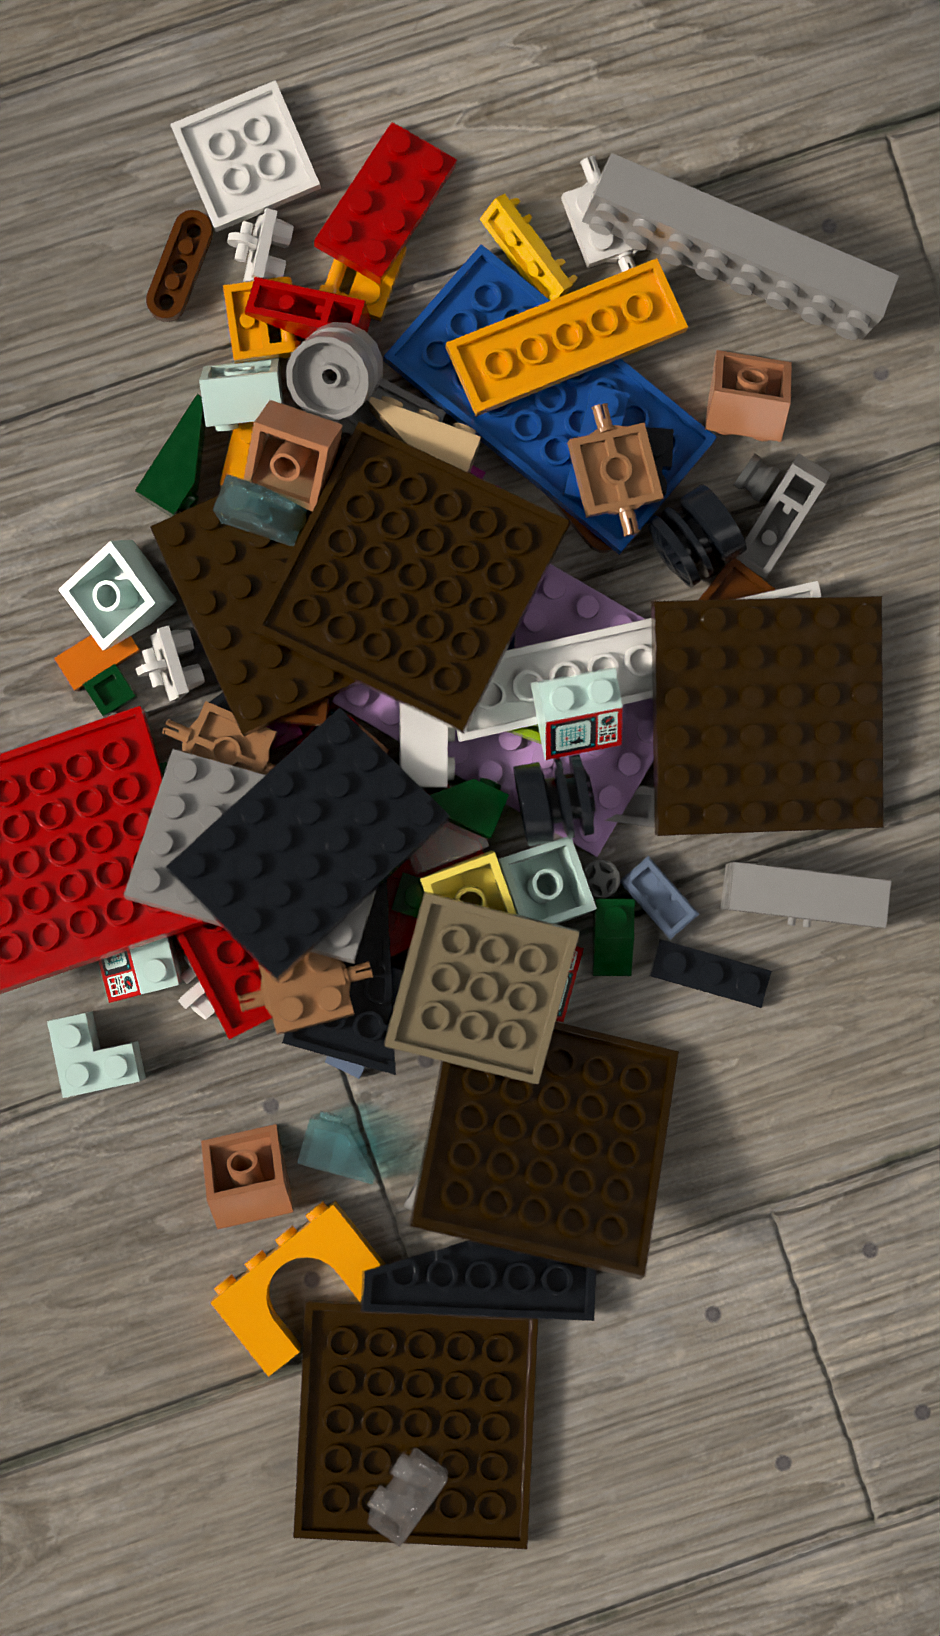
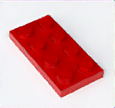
[314,122,457,285]

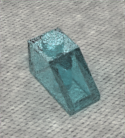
[213,474,307,547]
[297,1111,376,1184]

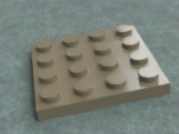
[384,891,580,1084]

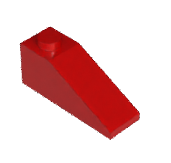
[244,277,371,339]

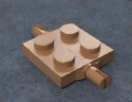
[567,403,664,537]
[162,701,278,775]
[238,952,373,1035]

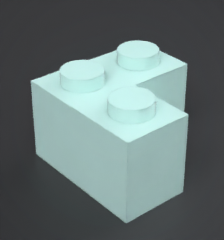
[47,1011,146,1098]

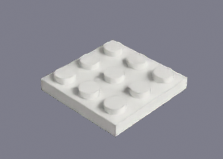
[170,80,321,232]

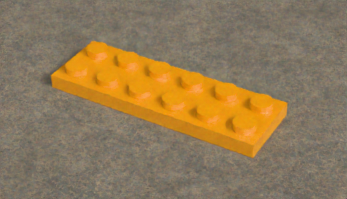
[445,258,688,417]

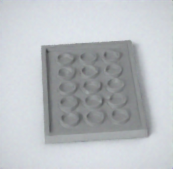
[124,749,376,964]

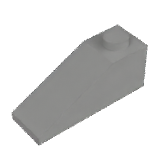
[737,453,831,579]

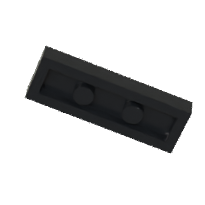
[649,939,772,1008]

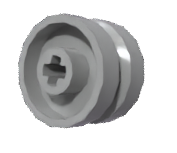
[286,322,383,421]

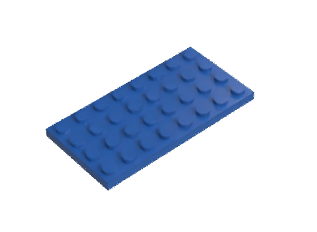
[383,244,717,555]

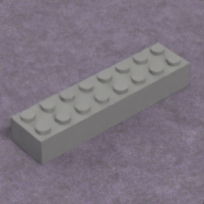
[582,153,899,340]

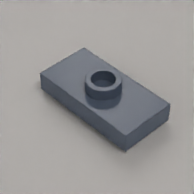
[620,856,699,939]

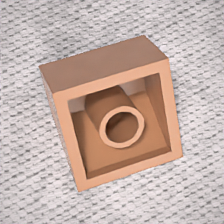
[705,350,792,442]
[242,400,343,511]
[201,1124,294,1229]

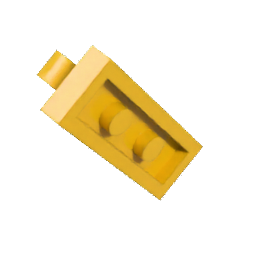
[480,193,577,301]

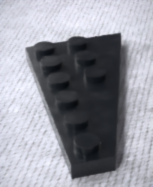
[282,879,396,1075]
[360,1240,596,1321]

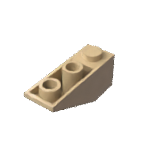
[369,396,481,473]

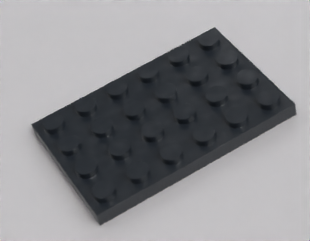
[166,707,450,982]

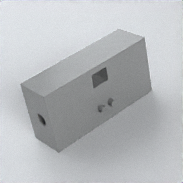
[721,862,891,928]

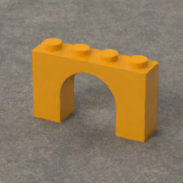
[210,1200,385,1377]

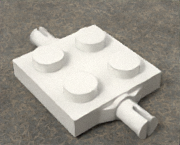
[561,156,640,272]

